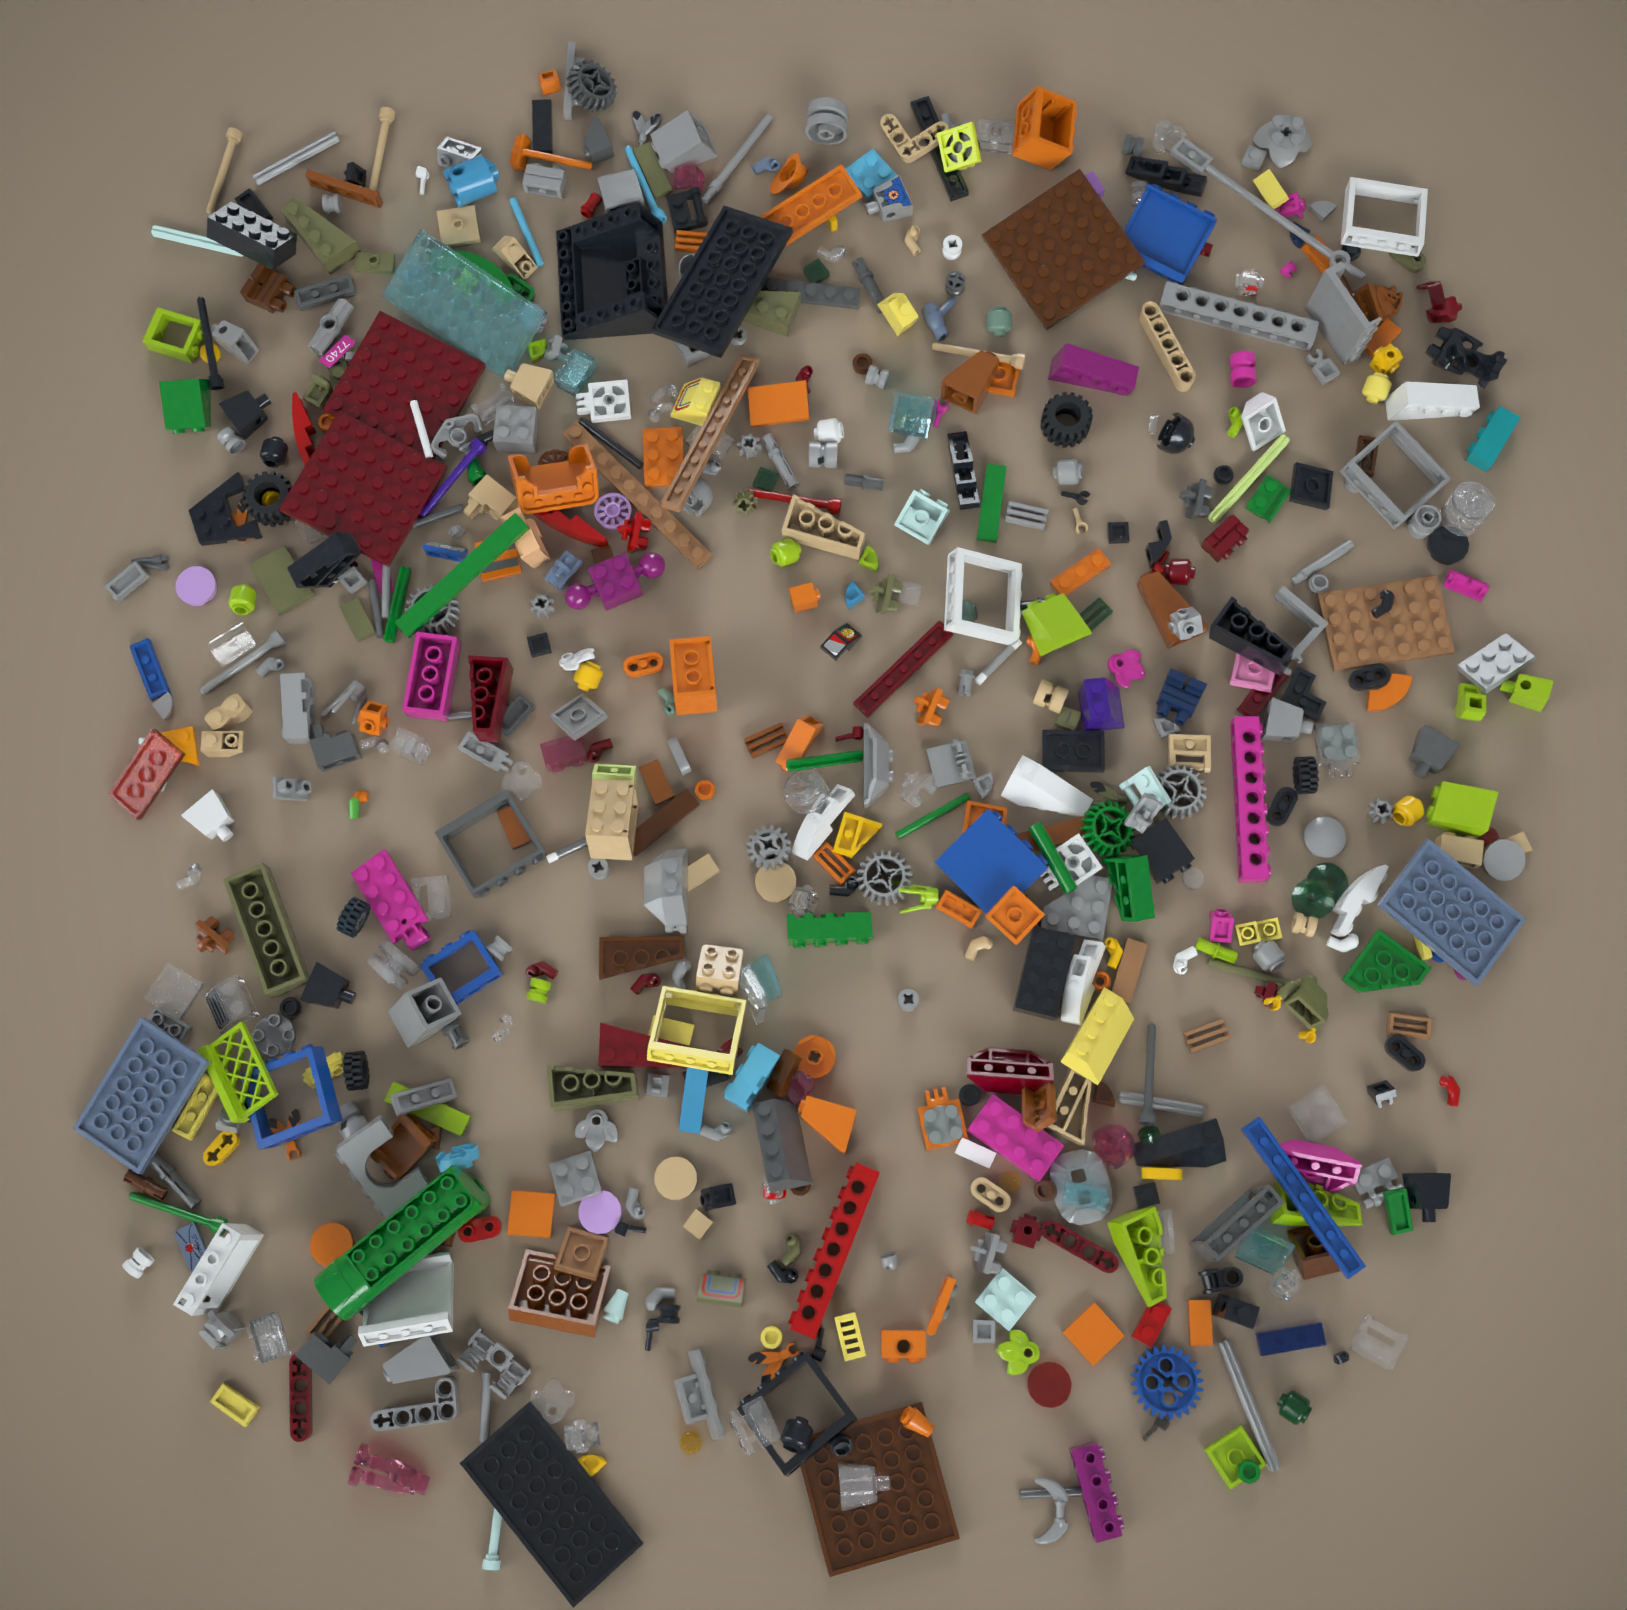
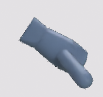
[921,297,956,342]

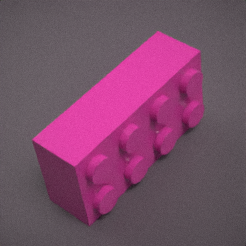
[402,632,462,722]
[966,1094,1064,1182]

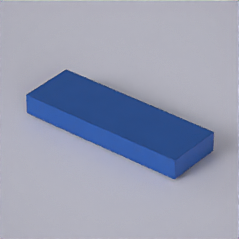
[129,638,171,701]

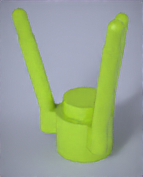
[891,880,938,914]

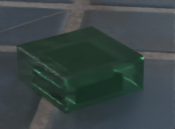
[803,258,830,283]
[753,466,779,492]

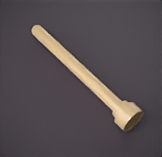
[369,107,396,191]
[206,128,243,215]
[932,342,1026,370]

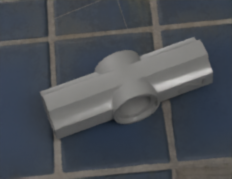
[308,298,354,356]

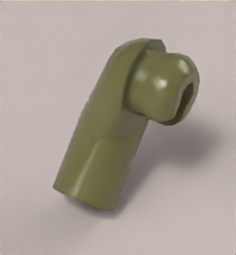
[780,1233,801,1267]

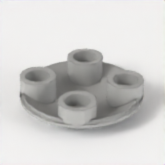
[1304,817,1346,858]
[251,1014,296,1057]

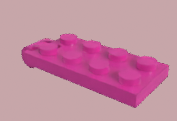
[351,849,431,951]

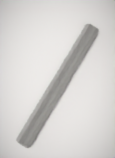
[253,131,340,185]

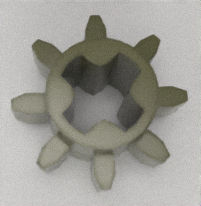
[733,488,758,515]

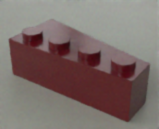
[468,655,514,743]
[598,1022,686,1069]

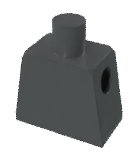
[1409,725,1460,778]

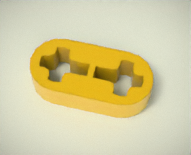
[203,1131,240,1166]
[1141,1167,1182,1180]

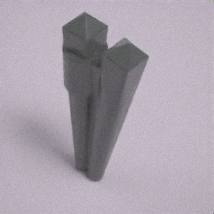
[131,554,169,570]

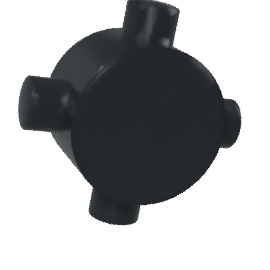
[1333,1351,1349,1365]

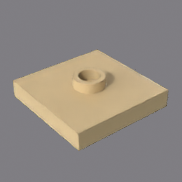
[437,205,481,249]

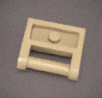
[1167,734,1211,773]

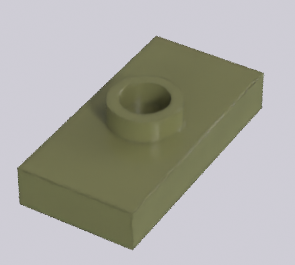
[354,252,396,274]

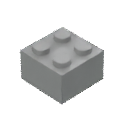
[493,405,540,454]

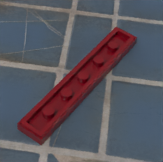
[853,620,954,719]

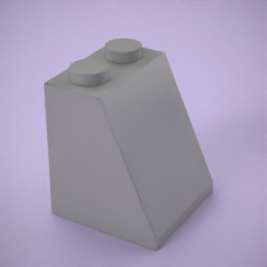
[650,110,718,173]
[597,169,645,213]
[388,977,461,1048]
[382,1334,459,1384]

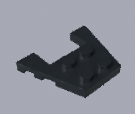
[188,472,263,546]

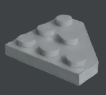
[1040,875,1113,941]

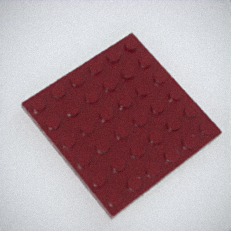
[323,311,486,459]
[279,411,447,567]

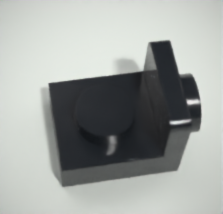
[700,1183,736,1212]

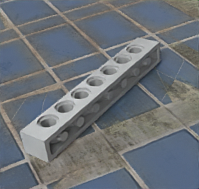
[1159,281,1319,352]

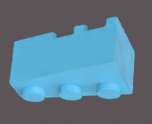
[724,1043,780,1113]

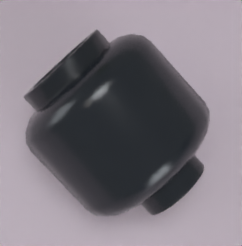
[260,436,289,468]
[780,1416,813,1453]

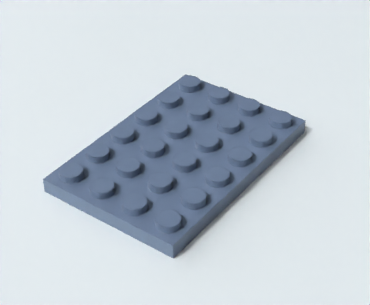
[1377,839,1526,986]
[73,1017,211,1174]

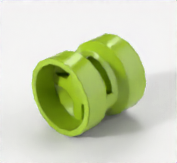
[526,978,552,1004]

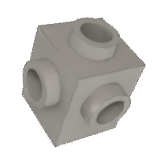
[1169,606,1203,640]

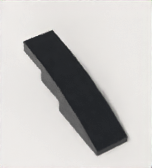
[1125,156,1207,197]
[947,431,980,510]

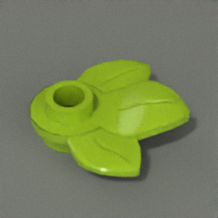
[996,1329,1040,1375]

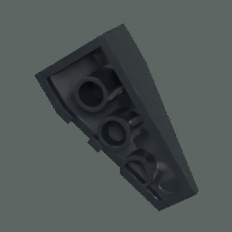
[1130,1118,1227,1168]

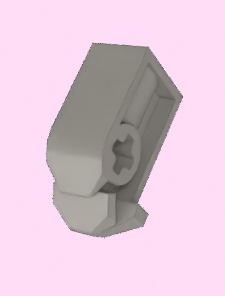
[199,1309,245,1350]

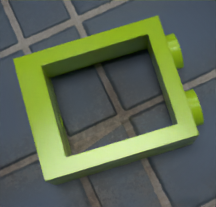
[142,307,204,363]

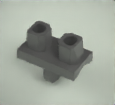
[1179,479,1214,519]

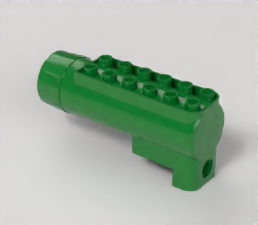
[314,1165,491,1321]

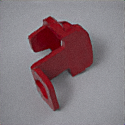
[1416,281,1462,323]

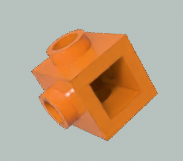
[357,701,390,736]

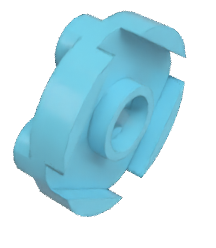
[435,1143,480,1173]

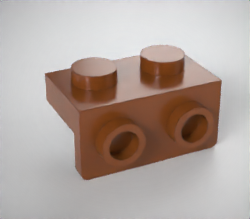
[1022,1082,1057,1132]

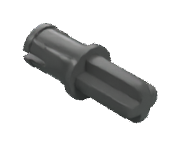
[844,473,884,491]

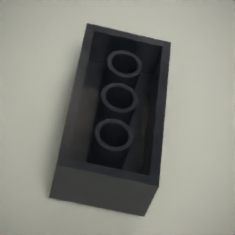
[207,202,297,270]
[1013,926,1075,1021]

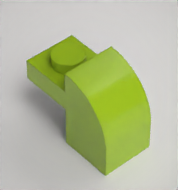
[1455,683,1486,722]

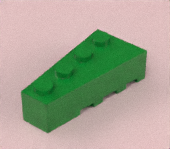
[787,912,873,949]

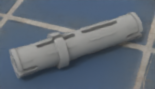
[761,433,800,490]

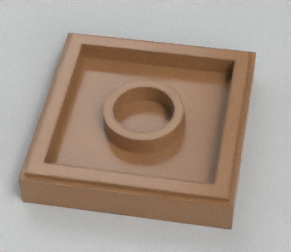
[554,1226,610,1281]

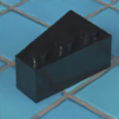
[287,532,361,588]

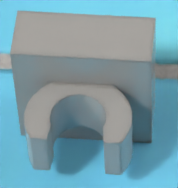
[544,335,568,361]
[646,1073,670,1098]

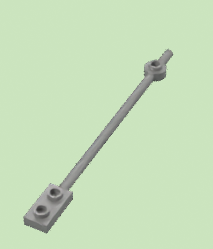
[1170,137,1366,281]

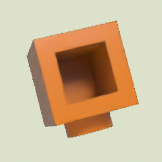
[789,582,821,613]

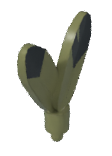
[1089,781,1130,811]

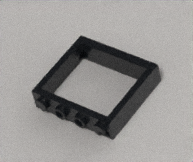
[737,1352,858,1477]

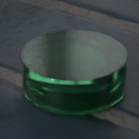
[1137,1125,1161,1144]

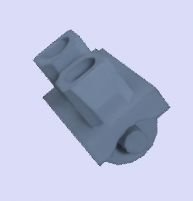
[544,550,583,591]

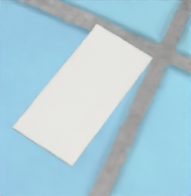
[955,1138,997,1168]

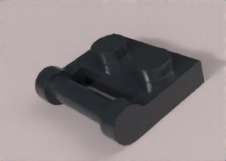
[666,187,708,233]

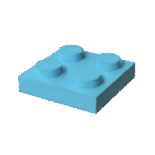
[845,149,897,201]

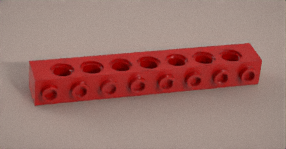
[788,1162,880,1340]

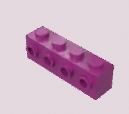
[1069,1441,1124,1543]

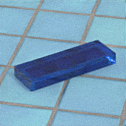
[1255,1322,1326,1356]

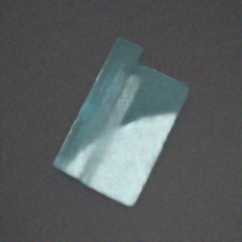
[745,954,783,1004]

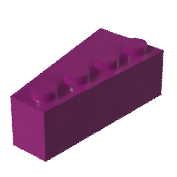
[1048,343,1139,396]

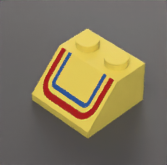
[670,377,721,426]

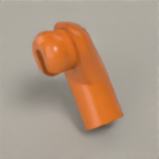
[1026,635,1042,665]

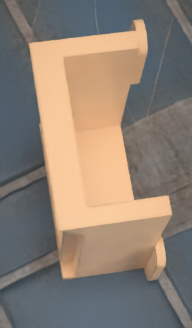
[500,507,551,569]

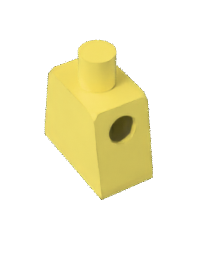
[877,293,919,336]

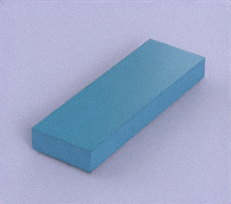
[679,1067,708,1134]

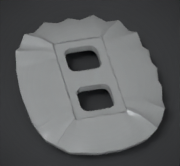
[1050,1149,1113,1225]

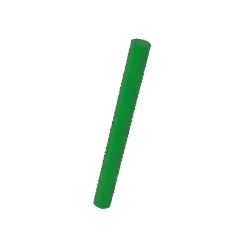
[895,792,971,839]

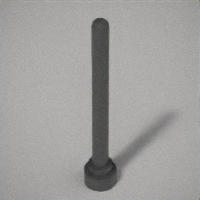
[1139,1023,1156,1126]

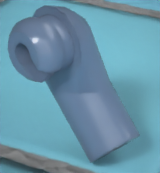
[751,157,781,175]

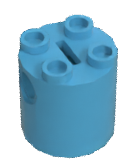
[442,154,500,208]

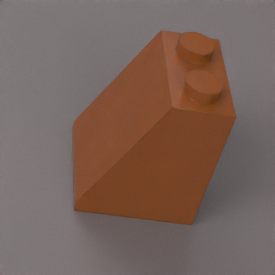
[941,350,999,414]

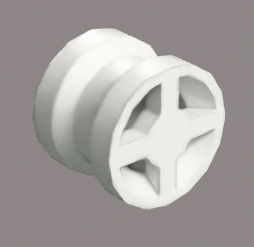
[942,235,962,260]

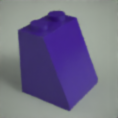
[1078,677,1125,731]

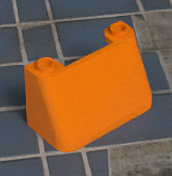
[508,444,599,514]

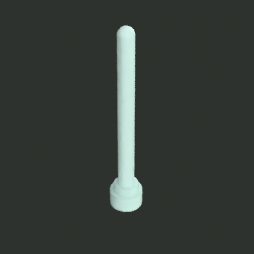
[482,1508,502,1570]

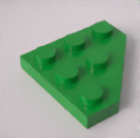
[1341,929,1432,993]

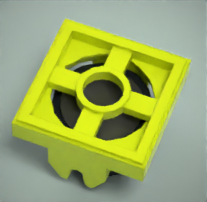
[937,122,982,173]

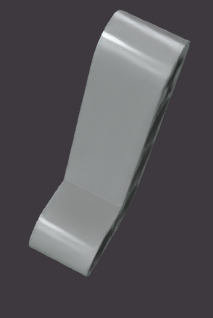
[370,1376,461,1431]

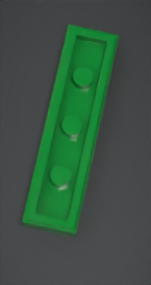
[976,464,1007,543]

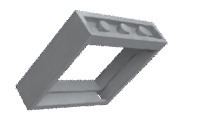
[1339,421,1451,530]

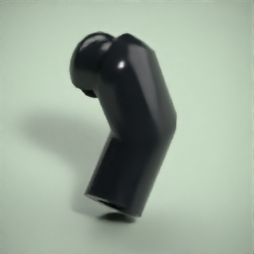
[1371,590,1395,619]

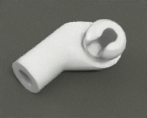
[1326,933,1359,952]

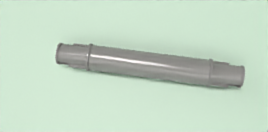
[1290,540,1354,585]

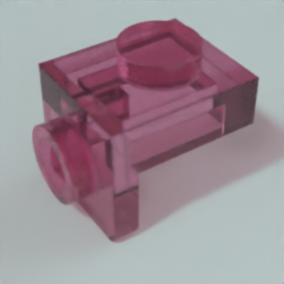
[673,164,705,191]
[786,1070,814,1105]

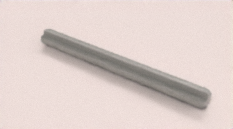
[1218,1339,1281,1472]

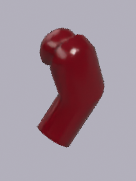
[795,365,813,394]
[630,973,661,995]

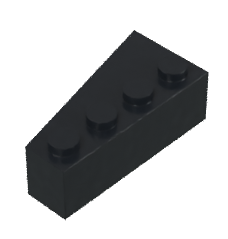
[1209,596,1294,676]

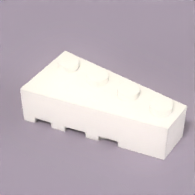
[1385,382,1480,421]

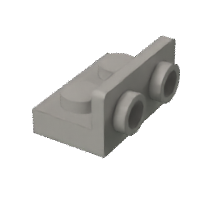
[437,137,482,168]

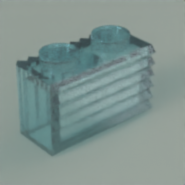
[554,348,597,397]

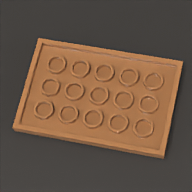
[1316,575,1455,672]

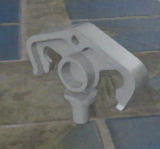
[430,414,483,459]

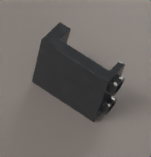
[1130,818,1195,884]

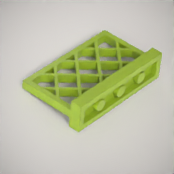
[198,1022,279,1123]

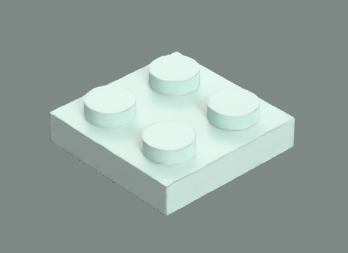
[974,1267,1037,1331]

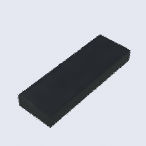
[532,99,553,154]

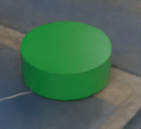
[1236,1459,1261,1484]

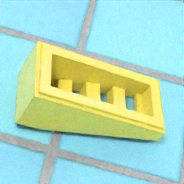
[834,1312,866,1361]

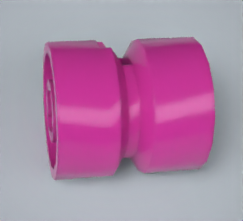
[1229,351,1257,388]

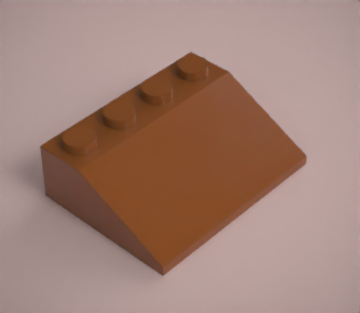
[508,1249,611,1338]

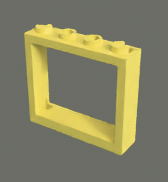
[647,986,747,1075]

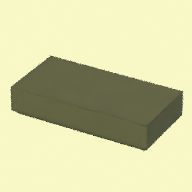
[340,597,376,642]

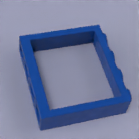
[241,1044,343,1149]

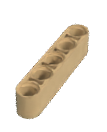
[1139,301,1196,392]

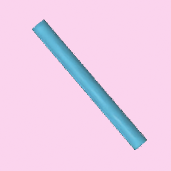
[509,198,544,267]

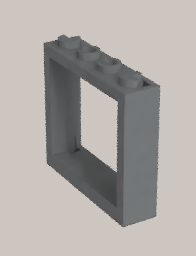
[435,789,547,898]
[1189,1184,1285,1262]

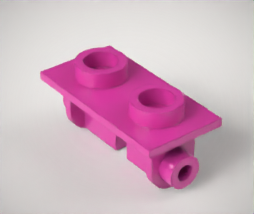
[1443,569,1490,602]

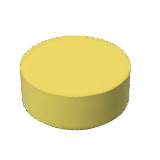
[761,1326,783,1349]

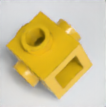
[1369,343,1404,375]

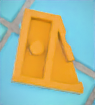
[152,726,200,766]

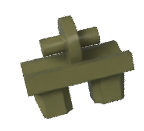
[868,574,903,614]

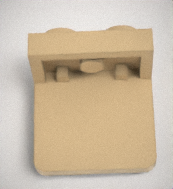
[696,945,743,998]

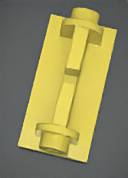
[303,1051,344,1089]

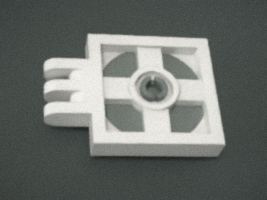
[576,379,631,423]
[1040,833,1103,891]

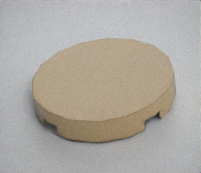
[755,862,797,903]
[654,1157,697,1200]

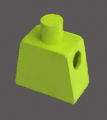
[1499,674,1554,712]

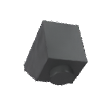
[583,115,614,165]

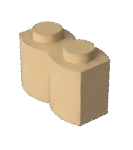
[204,694,253,731]

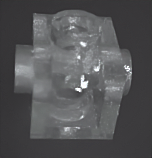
[564,1418,601,1453]

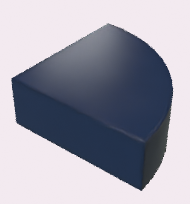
[1290,222,1310,249]

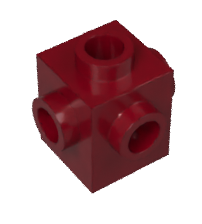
[1010,1213,1043,1249]

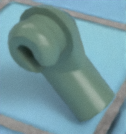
[657,686,676,715]

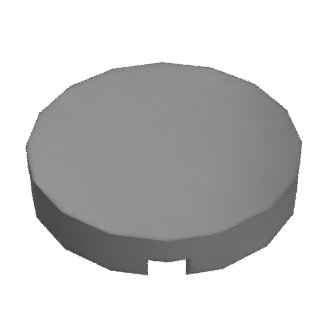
[1482,839,1526,881]

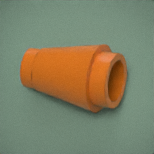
[900,1406,934,1437]

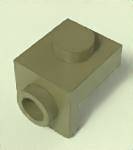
[302,374,333,410]

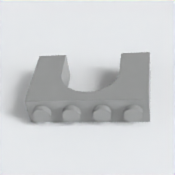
[335,1115,430,1219]

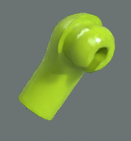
[1227,407,1244,438]

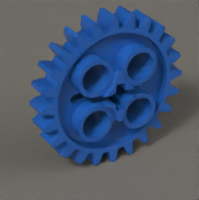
[1130,1345,1204,1420]

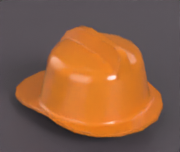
[770,153,809,195]

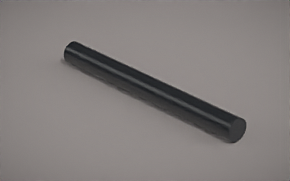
[578,417,644,469]

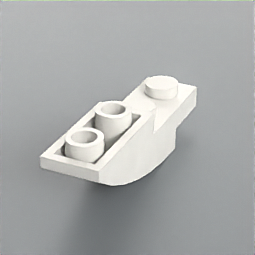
[792,784,855,861]
[1331,864,1389,937]
[1061,939,1106,1025]

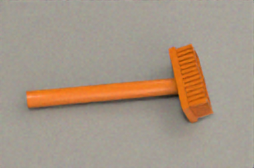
[509,134,593,171]

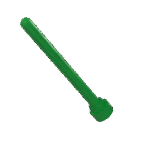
[129,1192,228,1236]

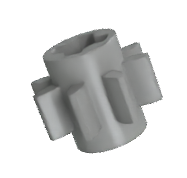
[737,433,762,460]
[530,593,555,619]
[1367,798,1394,824]

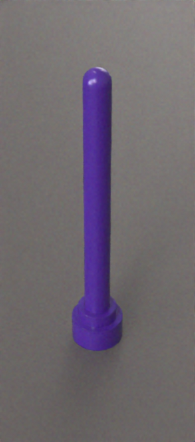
[420,437,488,517]

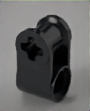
[1198,1267,1243,1294]

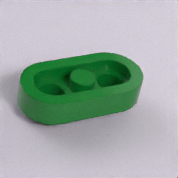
[505,273,536,305]

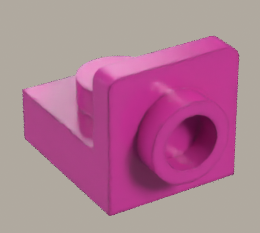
[1276,192,1306,219]
[1208,909,1234,943]

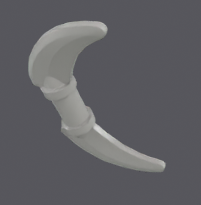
[1035,1478,1069,1544]

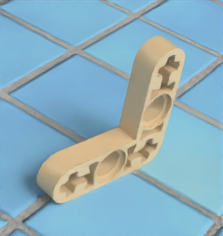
[880,114,949,163]

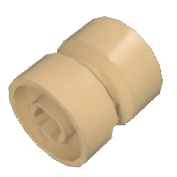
[1033,679,1069,714]

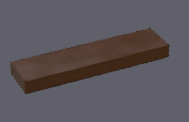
[633,788,700,857]

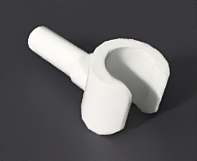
[416,166,429,195]

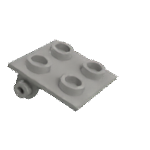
[926,738,976,788]

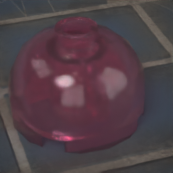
[1092,1124,1135,1169]

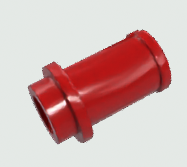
[580,192,602,218]
[966,1209,995,1231]

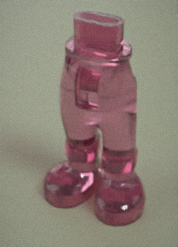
[348,1443,430,1495]

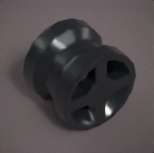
[658,1304,681,1324]

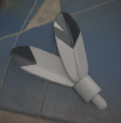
[632,111,661,145]

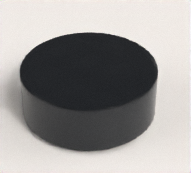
[959,1084,981,1106]

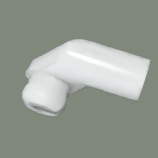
[1173,946,1198,975]

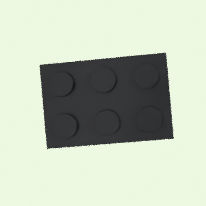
[1042,730,1105,773]

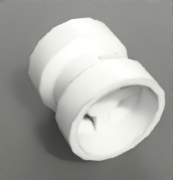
[122,1247,154,1279]

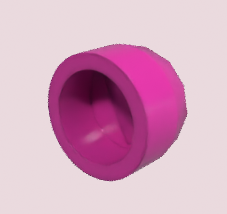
[1279,260,1297,278]

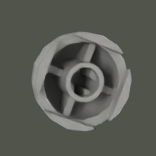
[683,477,713,516]

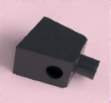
[219,391,272,440]
[300,962,356,1009]
[1402,1173,1451,1222]
[1211,1294,1260,1329]

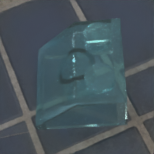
[888,392,937,439]

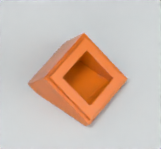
[538,69,561,95]

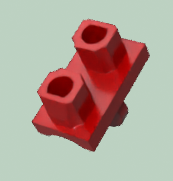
[617,512,651,553]

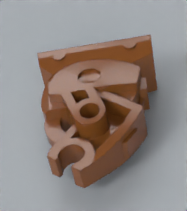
[1354,283,1403,322]

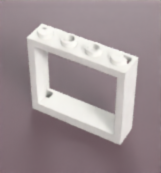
[1341,177,1428,257]
[944,547,1023,645]
[173,1223,264,1316]

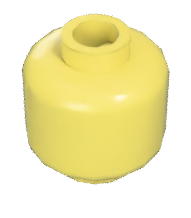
[1362,373,1392,404]

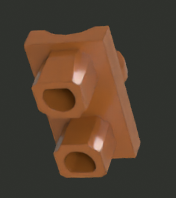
[195,916,235,955]

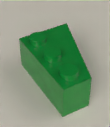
[1101,854,1155,922]

